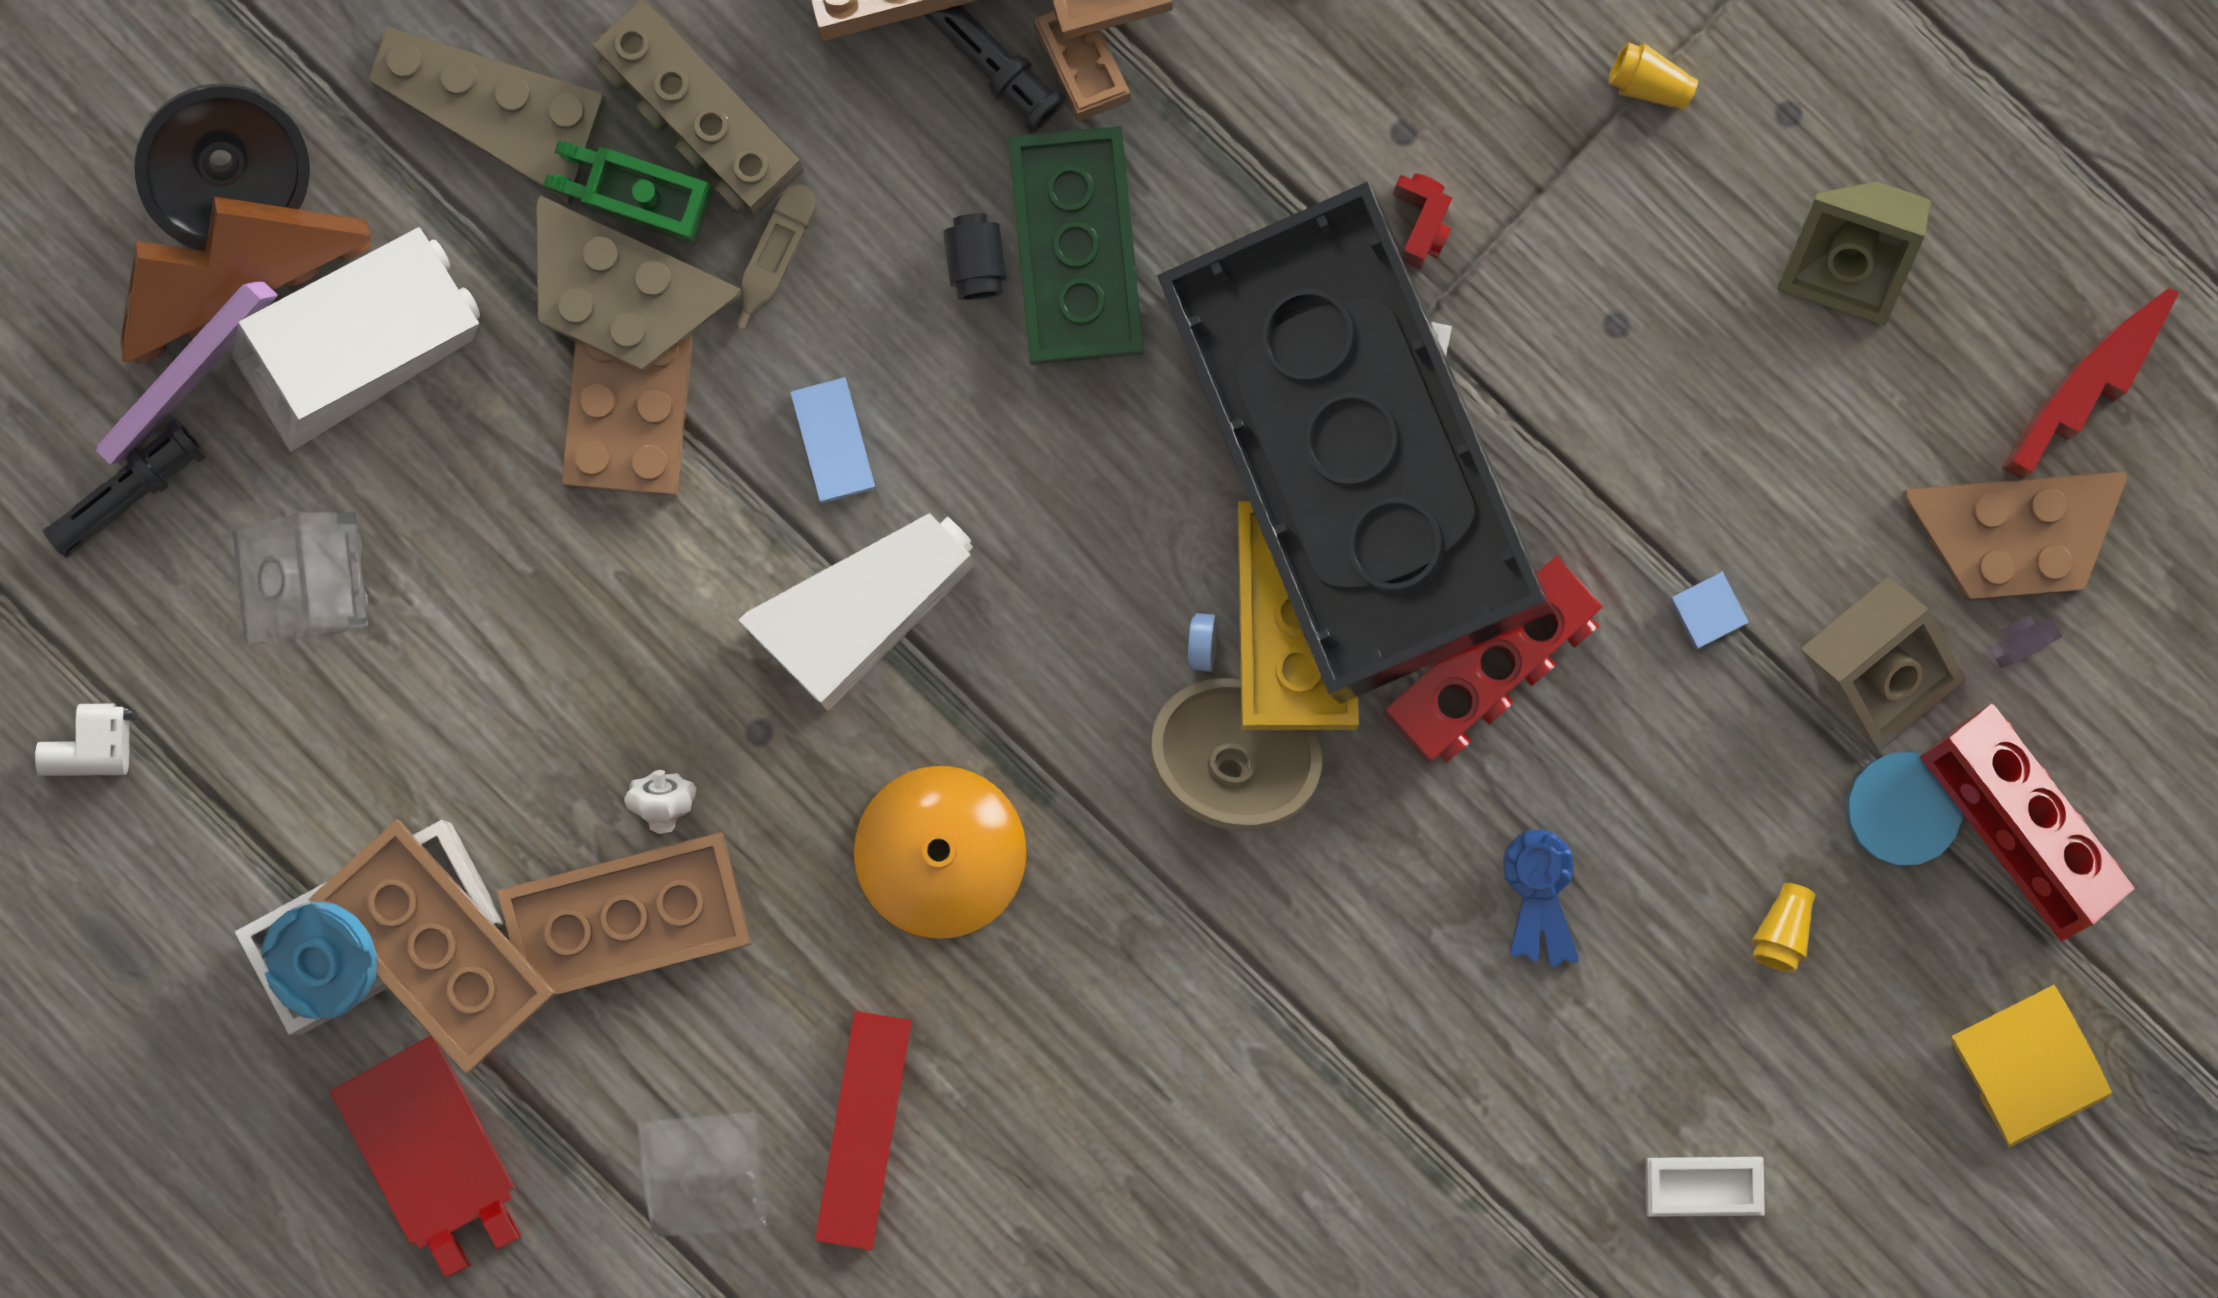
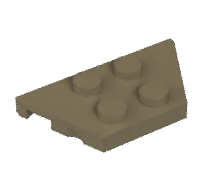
[536,196,741,372]

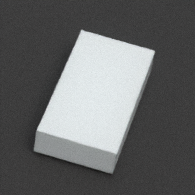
[1645,1157,1765,1217]

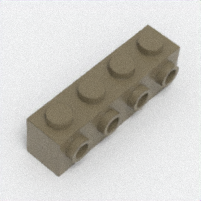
[592,0,804,218]

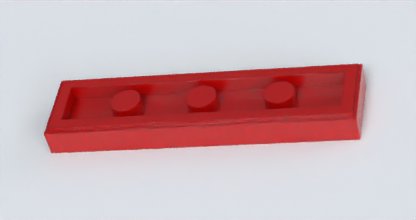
[815,1011,912,1250]

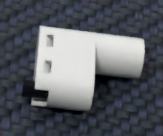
[35,703,136,776]

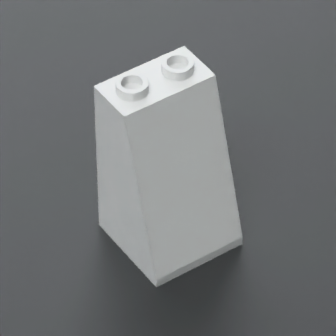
[232,227,480,452]
[739,513,974,711]

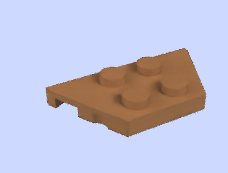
[1903,472,2127,601]

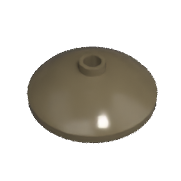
[1150,678,1322,831]

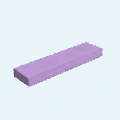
[96,281,278,464]

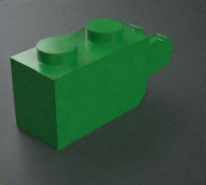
[542,141,713,245]

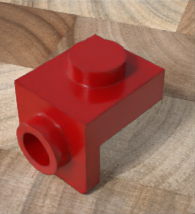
[1392,173,1453,269]

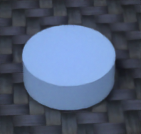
[1188,613,1218,672]

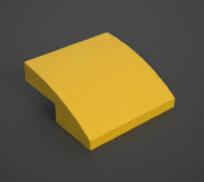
[1952,985,2112,1148]

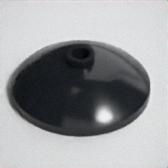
[134,83,310,251]

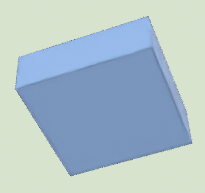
[1669,572,1749,650]

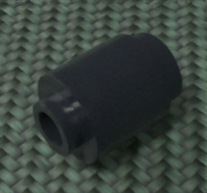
[943,213,1007,300]

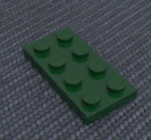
[1008,126,1144,365]

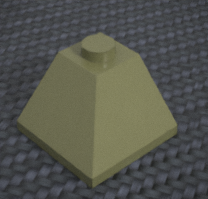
[1777,181,1931,326]

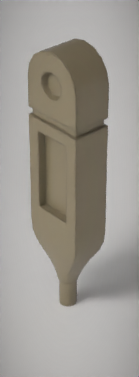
[735,184,817,330]

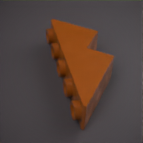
[120,197,371,364]

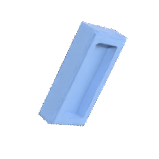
[790,377,876,504]

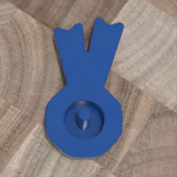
[1503,830,1579,968]

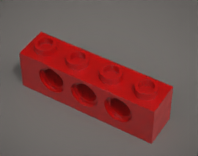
[1382,556,1603,764]
[1919,703,2135,942]

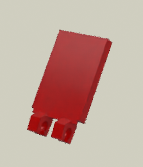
[329,1035,523,1278]

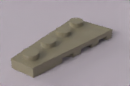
[369,27,605,205]

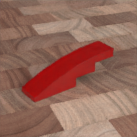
[2001,287,2179,479]

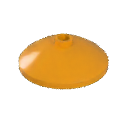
[854,766,1027,939]

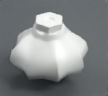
[624,770,697,834]

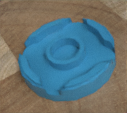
[1846,752,1963,866]
[262,901,377,1019]

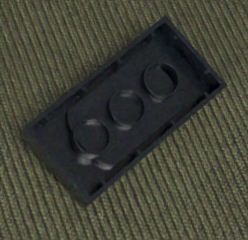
[1157,181,1554,704]

